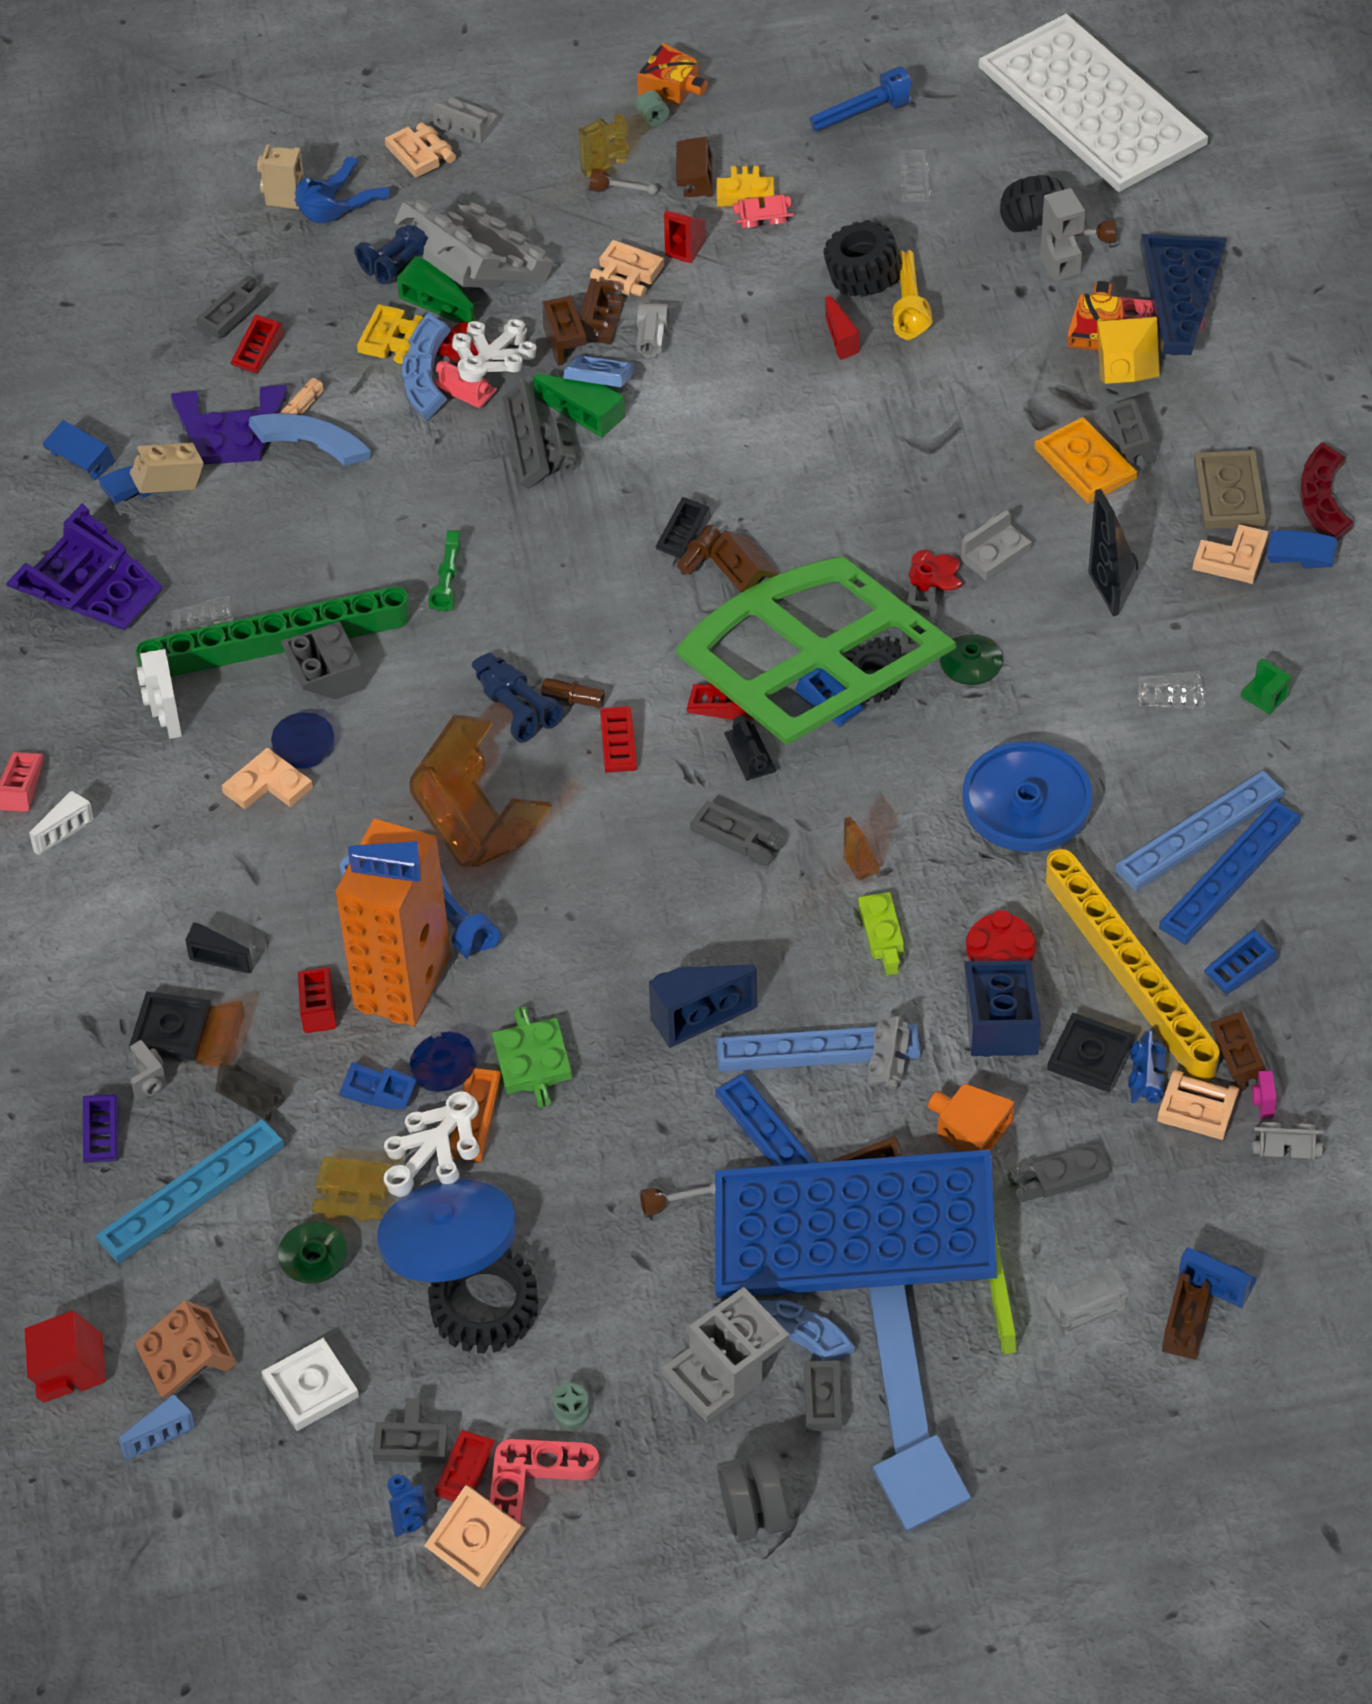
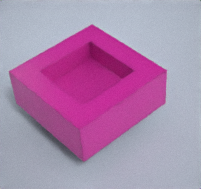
[1251,1071,1277,1119]

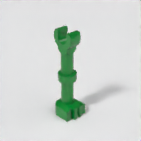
[428,530,461,612]

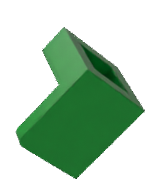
[1241,658,1292,715]

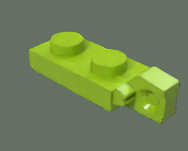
[858,892,904,976]

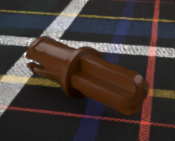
[677,525,721,575]
[541,678,605,709]

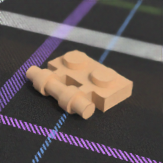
[385,122,456,178]
[590,240,664,297]

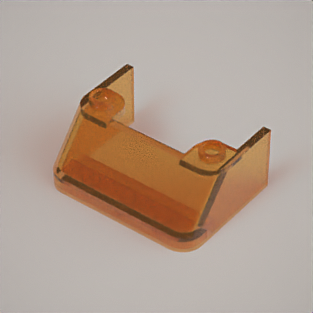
[409,714,552,868]

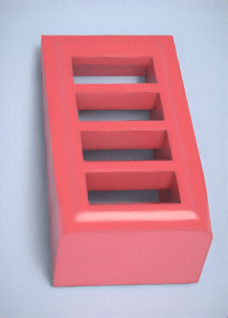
[0,752,44,812]

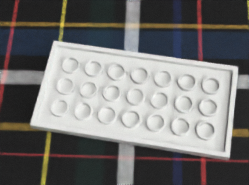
[979,14,1208,192]

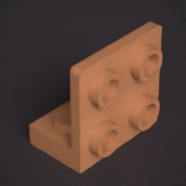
[135,1300,237,1398]

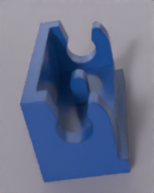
[42,420,116,480]

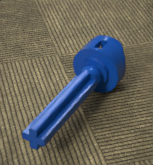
[809,67,912,132]
[443,887,501,960]

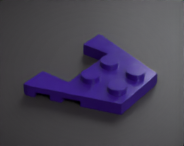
[171,385,288,465]

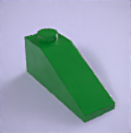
[397,256,475,323]
[533,374,625,438]

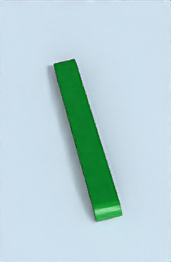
[136,587,410,677]

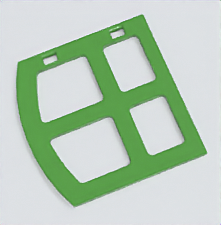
[676,556,956,745]

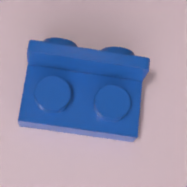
[1178,1247,1256,1308]

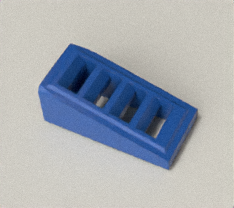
[795,668,864,727]
[348,841,421,881]
[1204,929,1278,995]

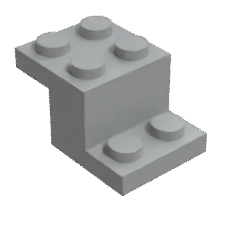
[662,1287,790,1423]

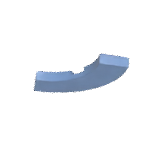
[402,312,451,421]
[249,414,371,466]
[711,1299,855,1361]

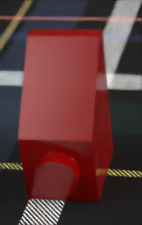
[664,210,706,264]

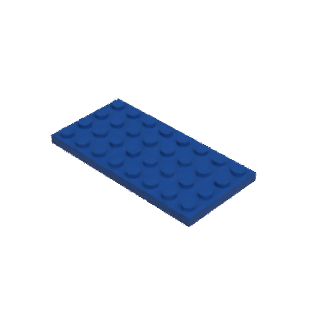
[715,1150,997,1298]

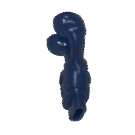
[354,225,428,284]
[472,653,564,743]

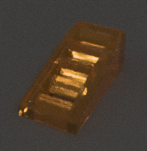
[843,816,880,881]

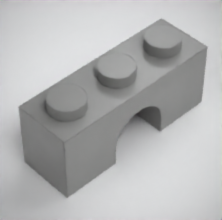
[1040,188,1085,281]

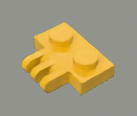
[717,166,774,206]

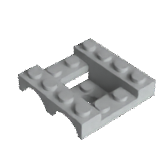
[394,200,554,288]

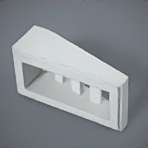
[29,791,94,855]

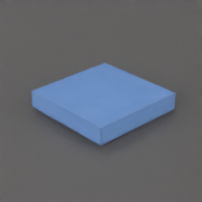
[563,355,635,387]
[872,1434,971,1533]

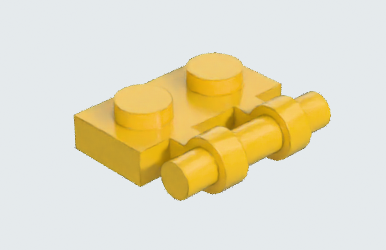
[357,304,423,364]

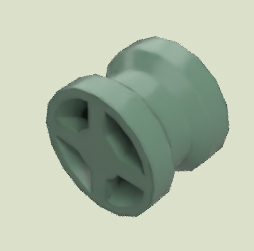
[635,91,669,127]
[553,1383,589,1428]

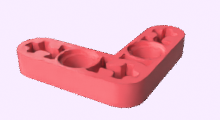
[490,1439,600,1525]

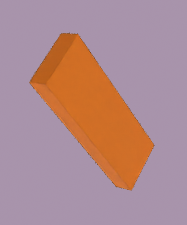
[450,1067,502,1162]

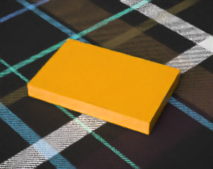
[1034,417,1137,504]

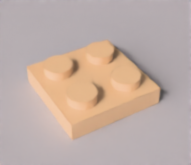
[424,1485,525,1589]

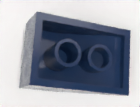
[964,960,1041,1057]
[649,964,757,1048]

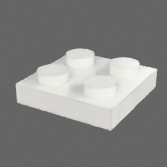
[261,1338,359,1431]

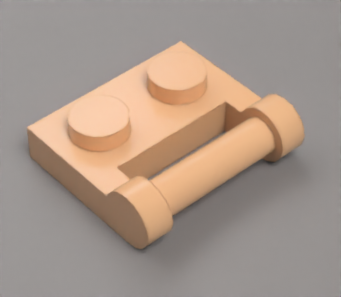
[1157,1070,1240,1140]

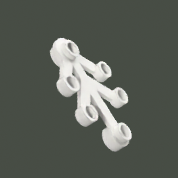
[452,319,537,382]
[384,1092,480,1197]

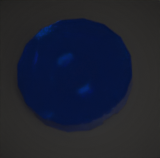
[271,712,335,769]
[410,1031,477,1092]

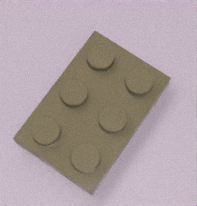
[1194,450,1266,529]

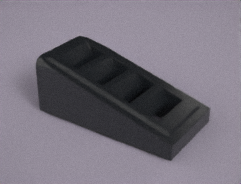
[655,496,711,559]
[185,922,253,973]

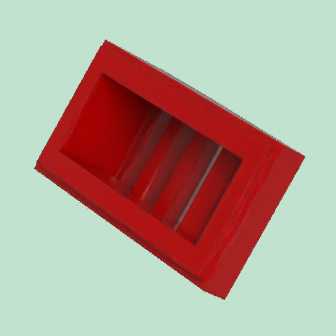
[825,295,860,360]
[230,314,285,374]
[687,684,754,721]
[600,706,637,773]
[297,967,337,1033]

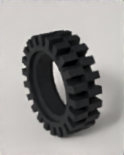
[428,1248,539,1354]

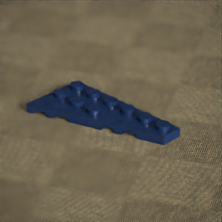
[1140,234,1227,355]

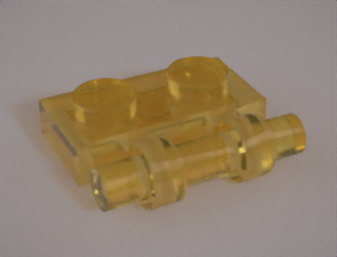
[578,114,629,177]
[312,1157,391,1222]

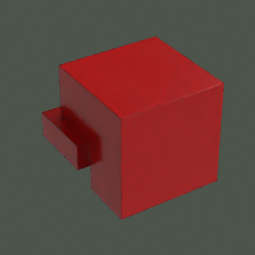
[24,1310,106,1403]

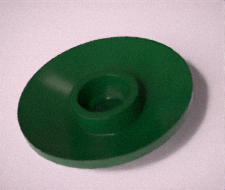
[940,634,1002,685]
[278,1222,348,1284]

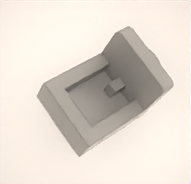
[130,1040,167,1101]

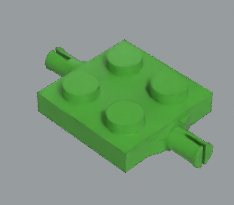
[492,1007,572,1107]

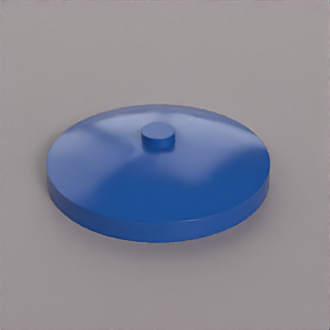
[962,741,1092,852]
[377,1179,517,1282]

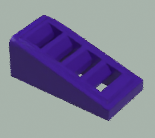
[83,1094,119,1163]

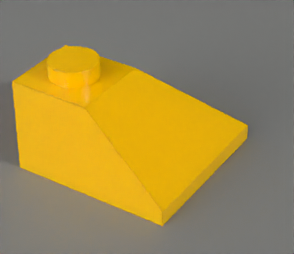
[1097,317,1160,384]

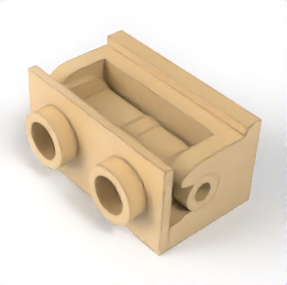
[257,144,304,209]
[130,443,203,493]

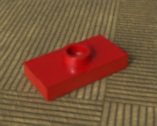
[434,1429,496,1502]

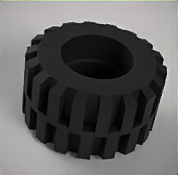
[823,220,902,297]

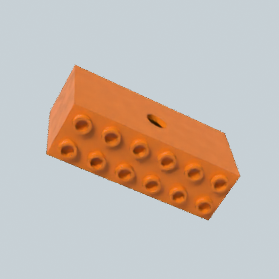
[335,818,451,1027]

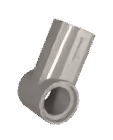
[636,303,669,358]

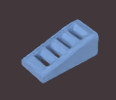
[118,1395,195,1460]

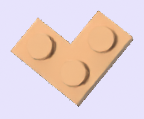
[1193,524,1269,584]
[221,748,313,809]

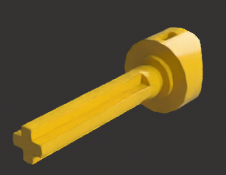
[892,250,933,340]

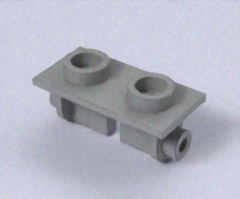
[867,1016,910,1089]
[1252,1122,1324,1160]

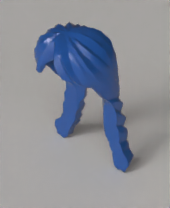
[294,156,391,223]

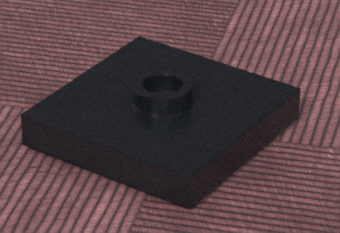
[129,991,212,1061]
[1047,1012,1135,1093]

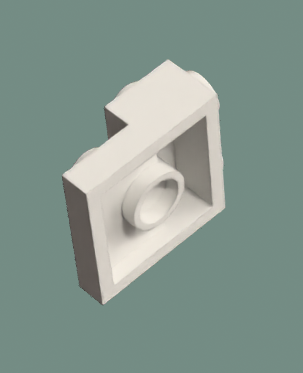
[136,649,182,739]

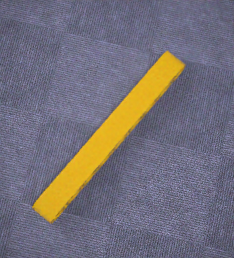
[1045,849,1219,1082]

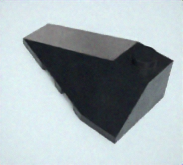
[1088,489,1139,616]

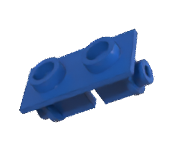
[1128,1030,1166,1104]
[387,1474,428,1537]

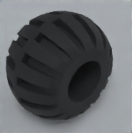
[1000,175,1067,232]

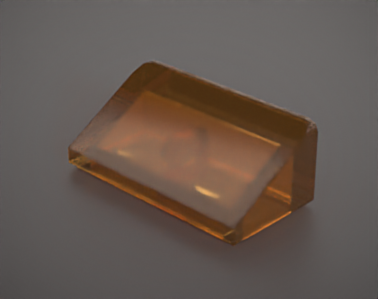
[196,1001,245,1068]

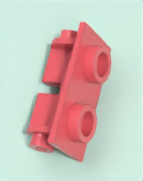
[733,194,794,228]
[435,361,497,409]

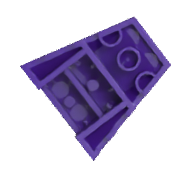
[6,503,162,631]

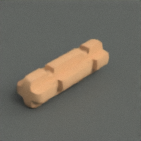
[279,378,324,415]

